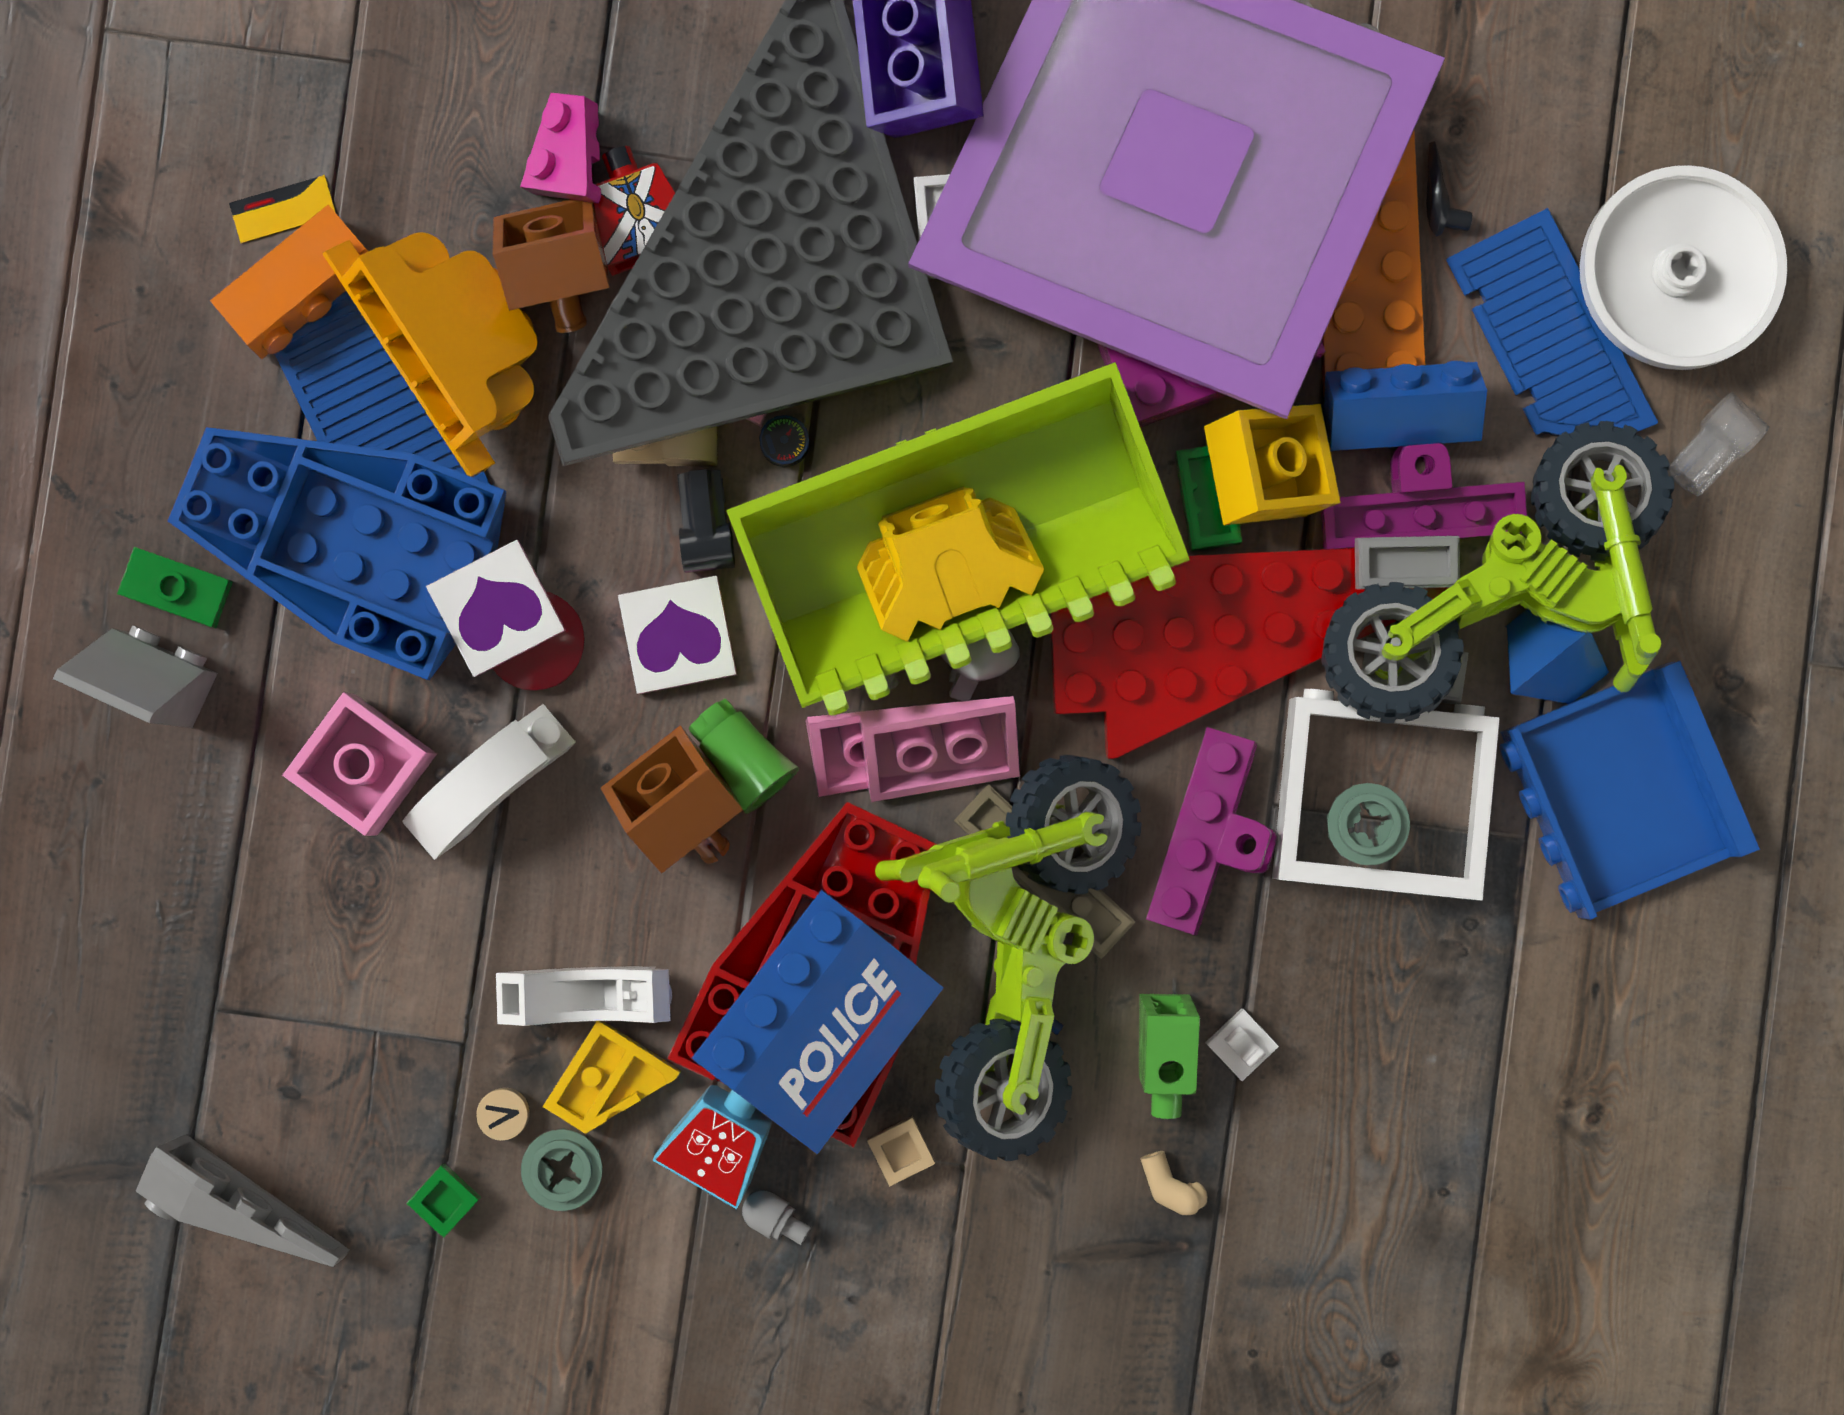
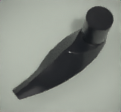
[1426,141,1472,236]

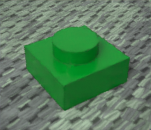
[406,1163,481,1238]

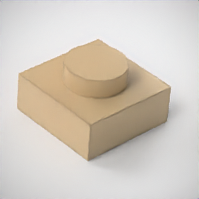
[867,1116,935,1187]

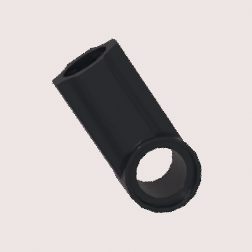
[677,469,735,573]

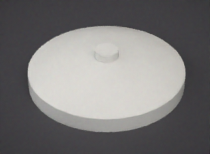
[1580,166,1787,370]

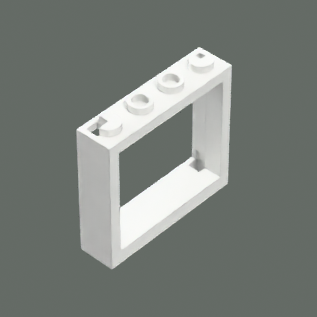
[1272,689,1499,901]

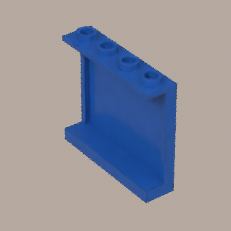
[1499,661,1760,919]

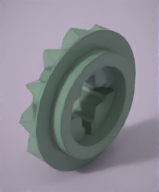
[1326,783,1410,865]
[521,1128,603,1211]

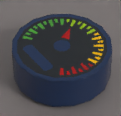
[759,415,810,467]

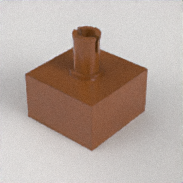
[492,200,609,333]
[601,725,743,874]

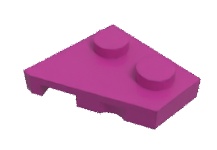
[520,93,601,203]

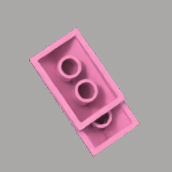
[806,696,1020,802]

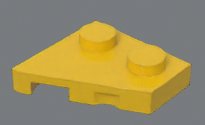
[543,1021,681,1134]

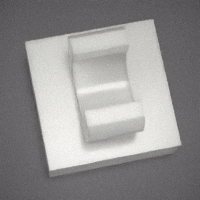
[1205,1008,1279,1081]

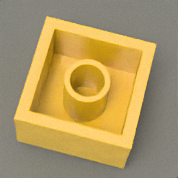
[1204,404,1341,525]

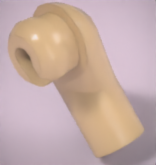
[1140,1151,1208,1215]

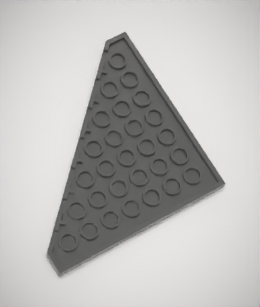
[548,0,953,466]

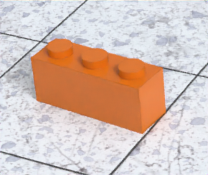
[210,205,368,359]

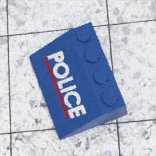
[692,890,944,1154]

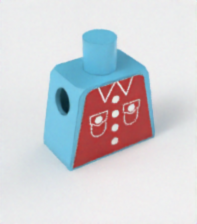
[653,1085,773,1209]

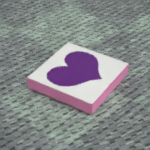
[426,540,566,677]
[618,576,737,694]

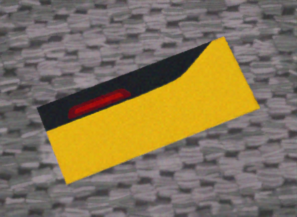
[229,175,336,243]

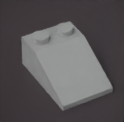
[53,625,218,728]

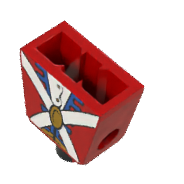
[594,146,675,276]

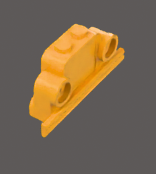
[323,232,537,477]

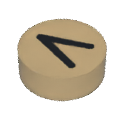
[476,1088,530,1140]

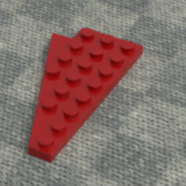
[1050,548,1450,759]

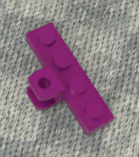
[1321,443,1527,549]
[1146,727,1278,936]

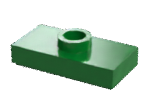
[1175,446,1242,552]
[117,547,233,628]

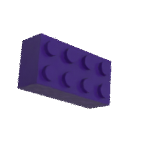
[853,0,984,138]

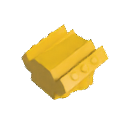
[857,486,1044,642]

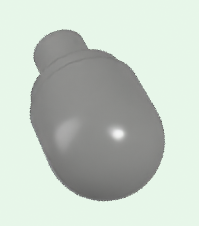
[742,1190,811,1245]

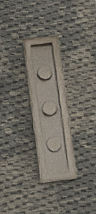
[954,784,1135,959]

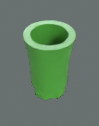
[688,698,799,814]

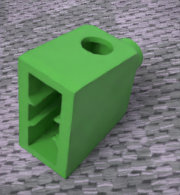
[1139,994,1200,1119]

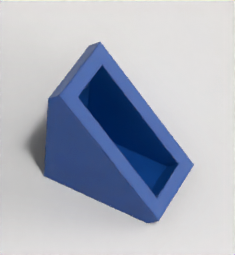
[1505,608,1609,704]

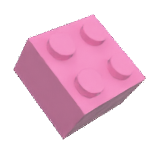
[282,692,437,836]

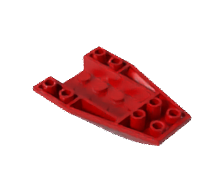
[667,802,937,1148]

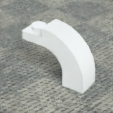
[402,704,575,860]
[496,966,672,1026]

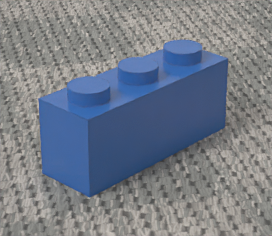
[1323,361,1487,451]

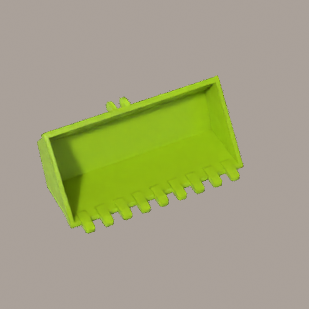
[726,362,1190,716]

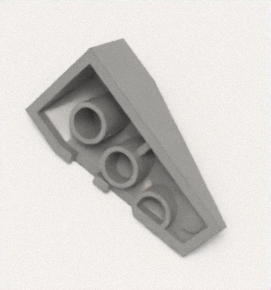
[136,1134,350,1267]

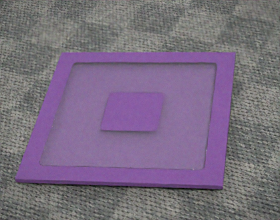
[908,0,1445,419]

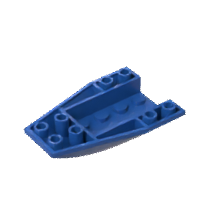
[168,427,507,681]

